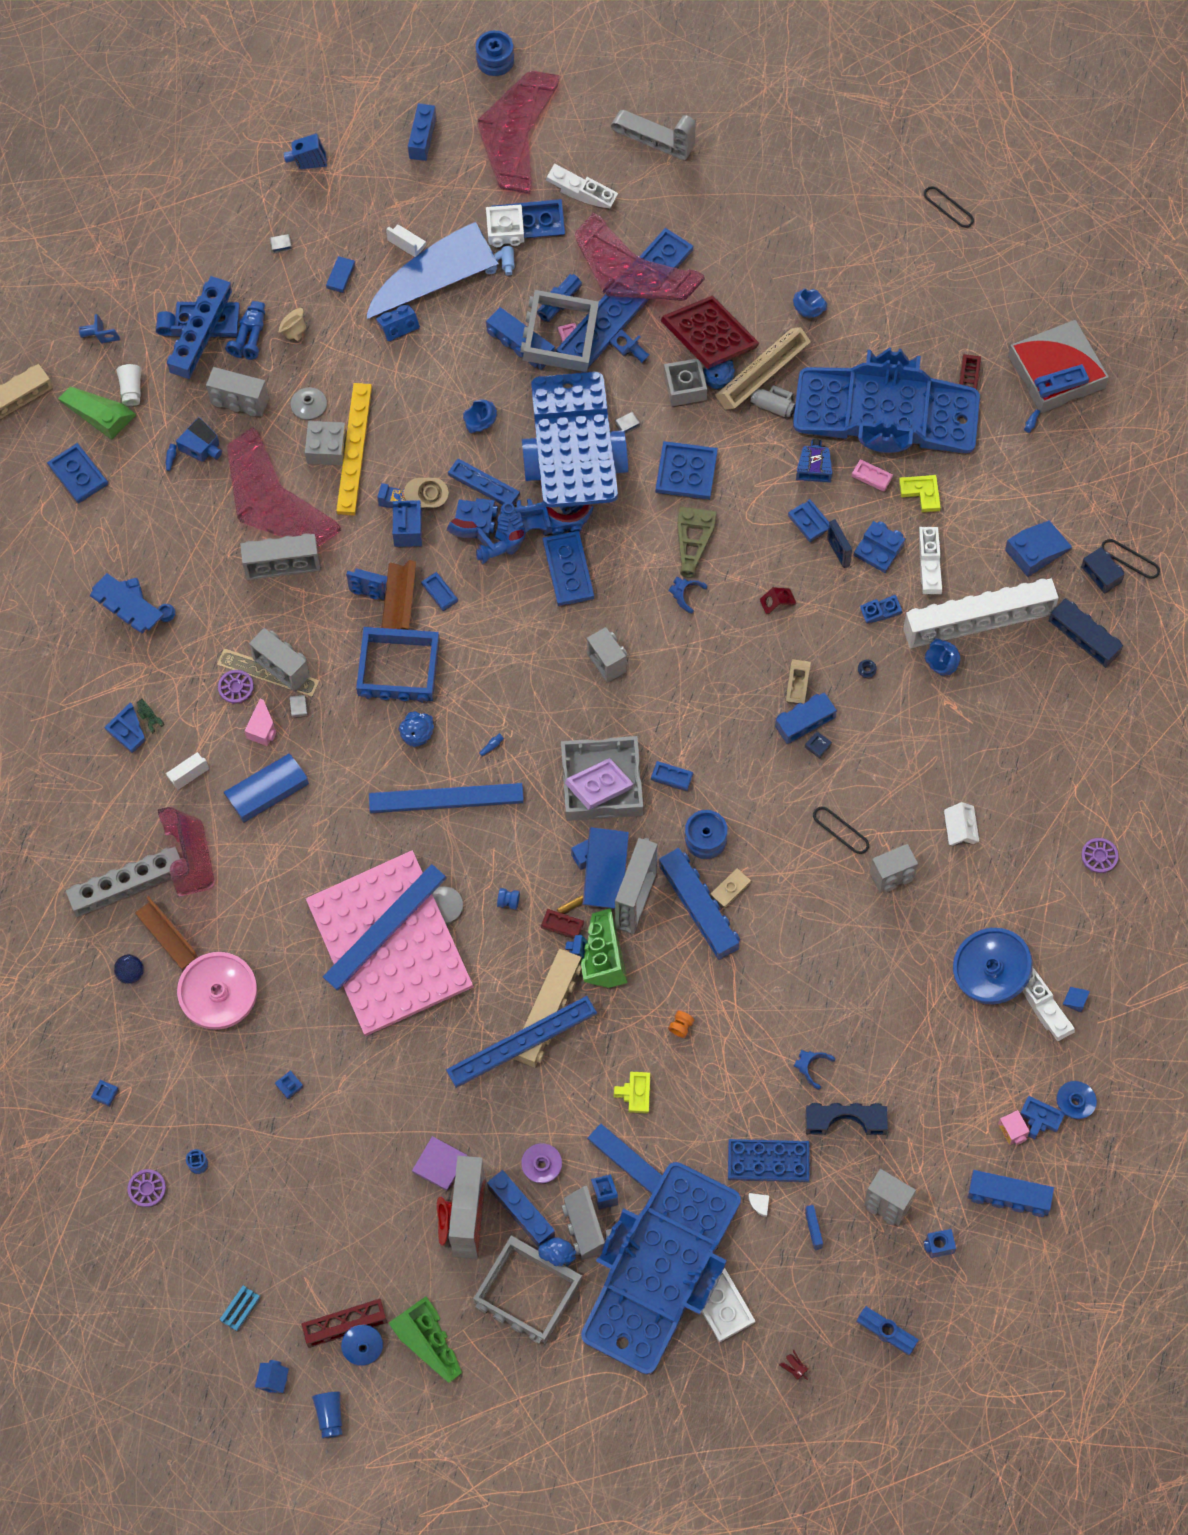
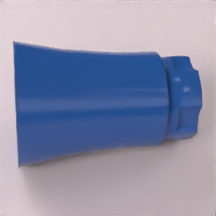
[312,1392,342,1439]

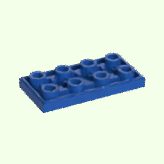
[583,827,629,909]
[728,1139,809,1182]

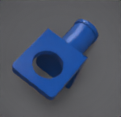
[79,314,120,344]
[610,330,650,363]

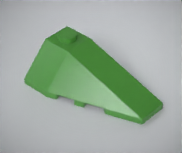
[58,386,136,440]
[581,908,628,988]
[389,1296,462,1383]

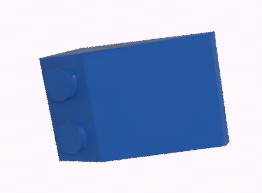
[1005,520,1072,577]

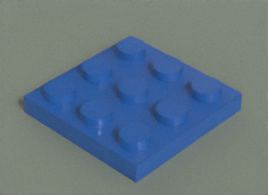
[655,441,718,500]

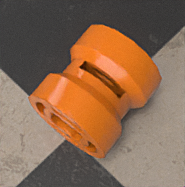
[668,1011,695,1038]

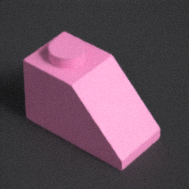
[245,699,276,746]

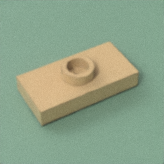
[710,868,751,909]

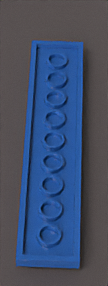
[556,228,694,368]

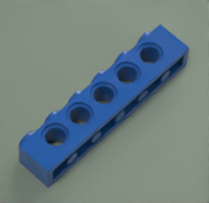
[167,276,232,379]

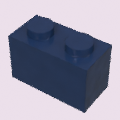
[1081,547,1124,594]

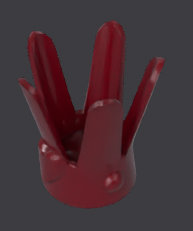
[779,1350,809,1381]

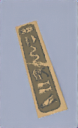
[217,649,319,696]

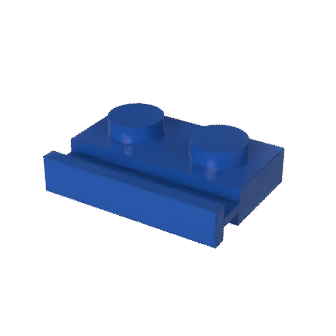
[788,499,829,542]

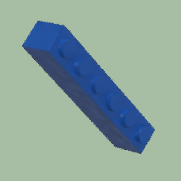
[659,848,740,960]

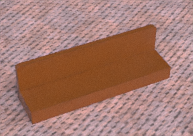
[381,560,416,630]
[135,896,198,971]

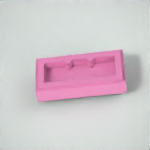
[851,459,893,492]

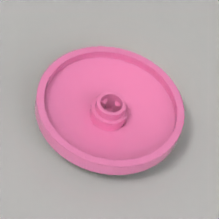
[177,952,257,1030]

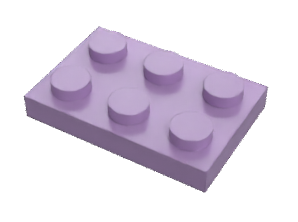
[565,758,634,810]

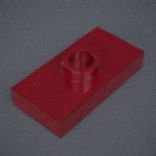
[541,909,584,939]

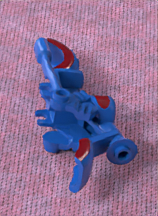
[447,499,594,565]

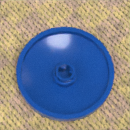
[953,928,1033,1004]

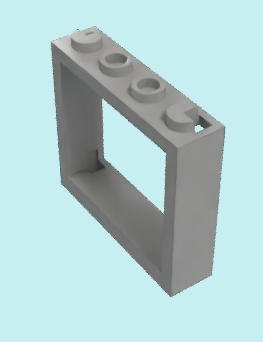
[520,290,599,372]
[615,838,657,934]
[473,1236,582,1344]

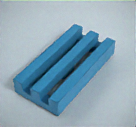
[219,1285,261,1332]

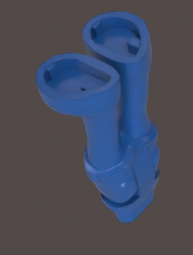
[225,301,266,360]

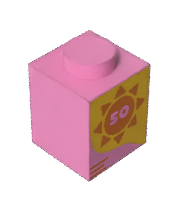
[998,1110,1030,1145]

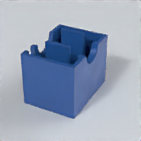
[392,500,422,547]

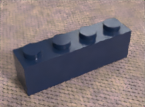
[1049,598,1123,668]

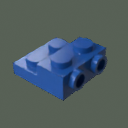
[455,498,498,539]
[853,521,905,573]

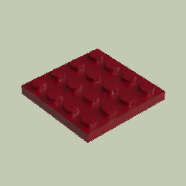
[661,295,759,369]

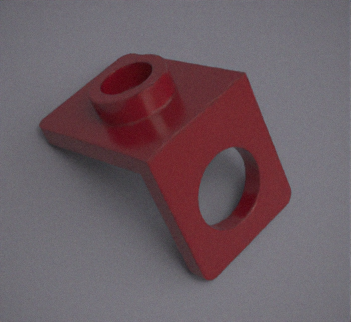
[760,587,796,614]

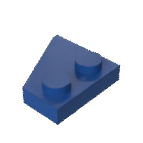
[104,702,146,753]

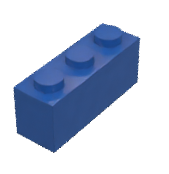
[408,103,436,161]
[775,692,837,744]

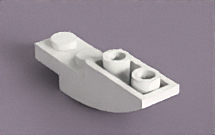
[546,163,618,208]
[919,527,942,594]
[1023,968,1075,1042]

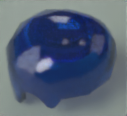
[114,954,144,984]

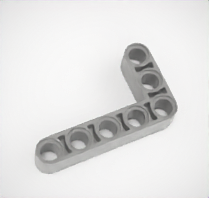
[611,110,696,160]

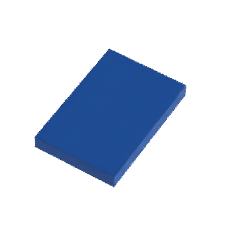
[47,443,108,504]

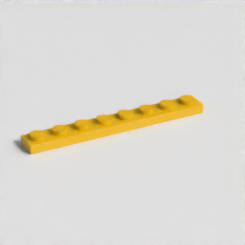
[336,383,372,516]

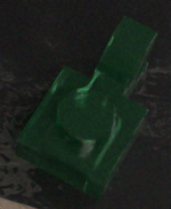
[136,698,164,734]

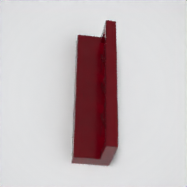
[301,1299,388,1348]

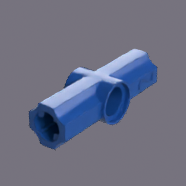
[537,274,582,322]
[856,1306,919,1356]

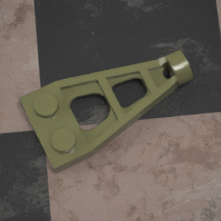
[677,506,717,578]

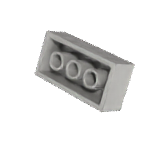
[240,534,321,580]

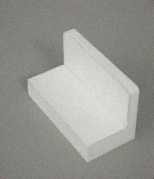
[386,224,426,257]
[166,752,209,790]
[944,802,979,846]

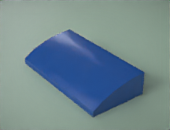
[491,199,565,238]
[224,754,309,823]

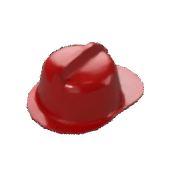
[437,1196,453,1246]

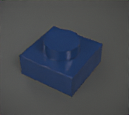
[805,731,832,759]

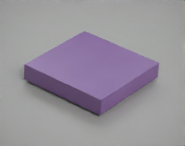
[412,1136,467,1191]

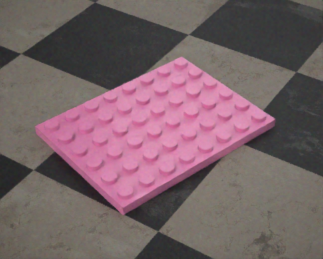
[306,850,474,1037]

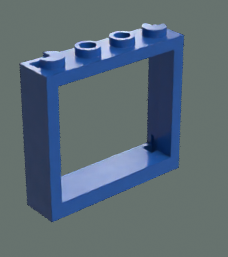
[356,627,440,703]

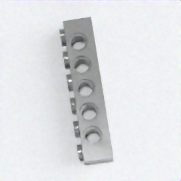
[66,847,186,917]

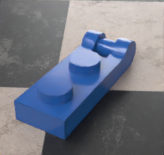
[1034,364,1089,398]

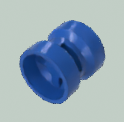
[497,888,520,910]
[186,1149,208,1174]

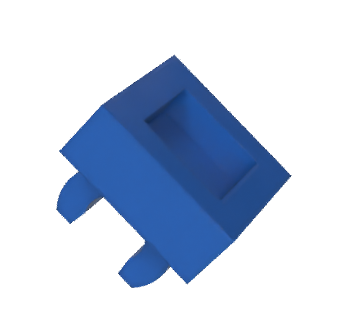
[565,935,588,961]
[275,1070,303,1099]

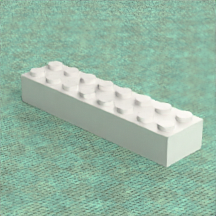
[903,578,1058,648]

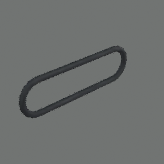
[924,186,974,228]
[1101,539,1160,579]
[813,806,869,854]

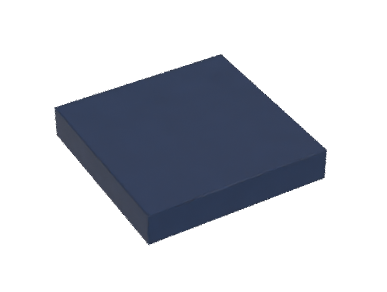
[827,519,852,568]

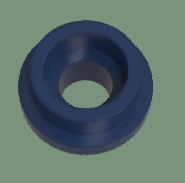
[858,659,877,678]

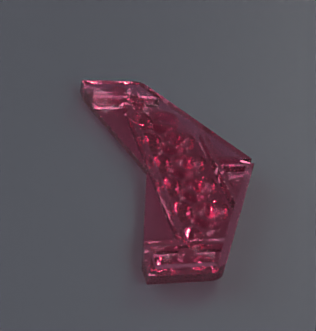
[477,71,560,194]
[575,213,705,301]
[227,427,341,546]

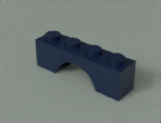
[805,1103,888,1135]

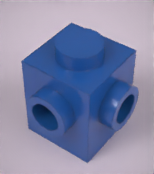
[255,1360,289,1393]

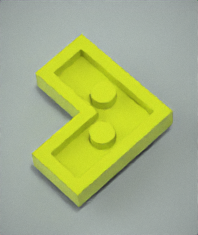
[899,475,941,512]

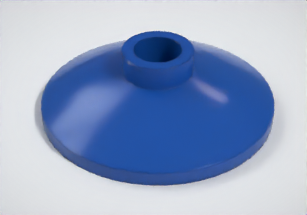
[1056,1081,1097,1119]
[341,1325,383,1366]

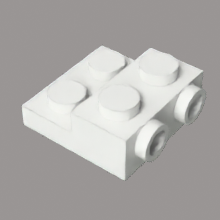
[486,205,524,247]

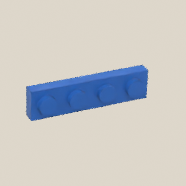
[448,458,520,505]

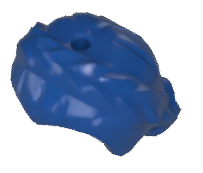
[793,288,827,318]
[702,360,735,389]
[463,399,497,433]
[925,638,960,676]
[398,711,434,747]
[538,1237,576,1267]

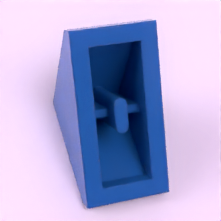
[591,1174,618,1210]

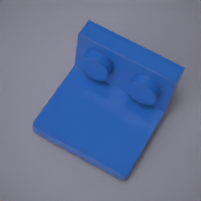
[346,568,387,600]

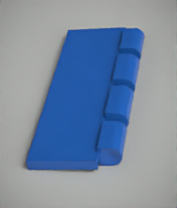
[90,573,164,634]

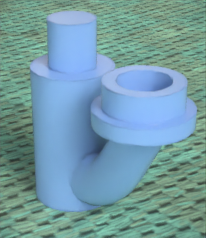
[485,246,515,276]

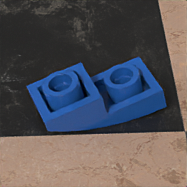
[860,595,903,623]

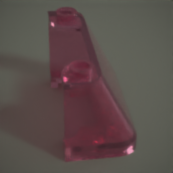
[157,807,215,897]

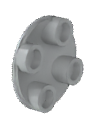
[432,887,463,925]

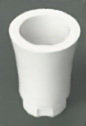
[116,364,142,407]

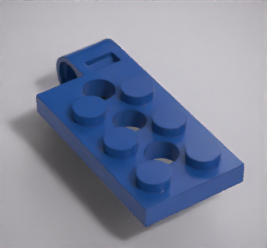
[156,302,240,337]

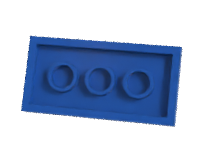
[543,531,594,606]

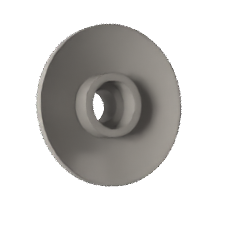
[291,387,327,420]

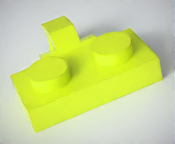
[614,1072,650,1113]

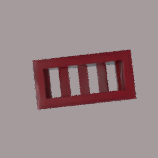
[959,354,981,390]

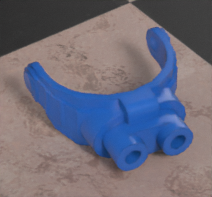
[668,576,707,614]
[793,1050,835,1090]

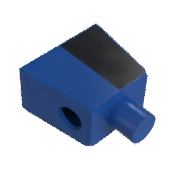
[176,417,222,462]

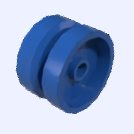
[475,30,514,76]
[685,810,727,859]

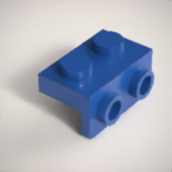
[376,305,420,341]

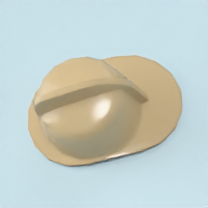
[278,308,306,341]
[404,478,449,507]

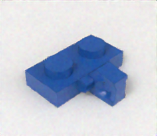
[1020,1096,1065,1140]

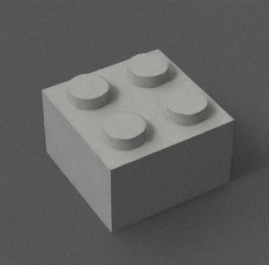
[664,359,707,406]
[305,421,347,465]
[587,627,628,683]
[870,844,918,892]

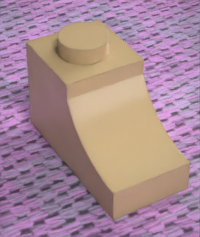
[786,659,811,704]

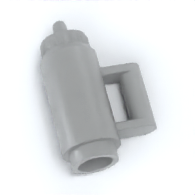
[750,385,795,417]

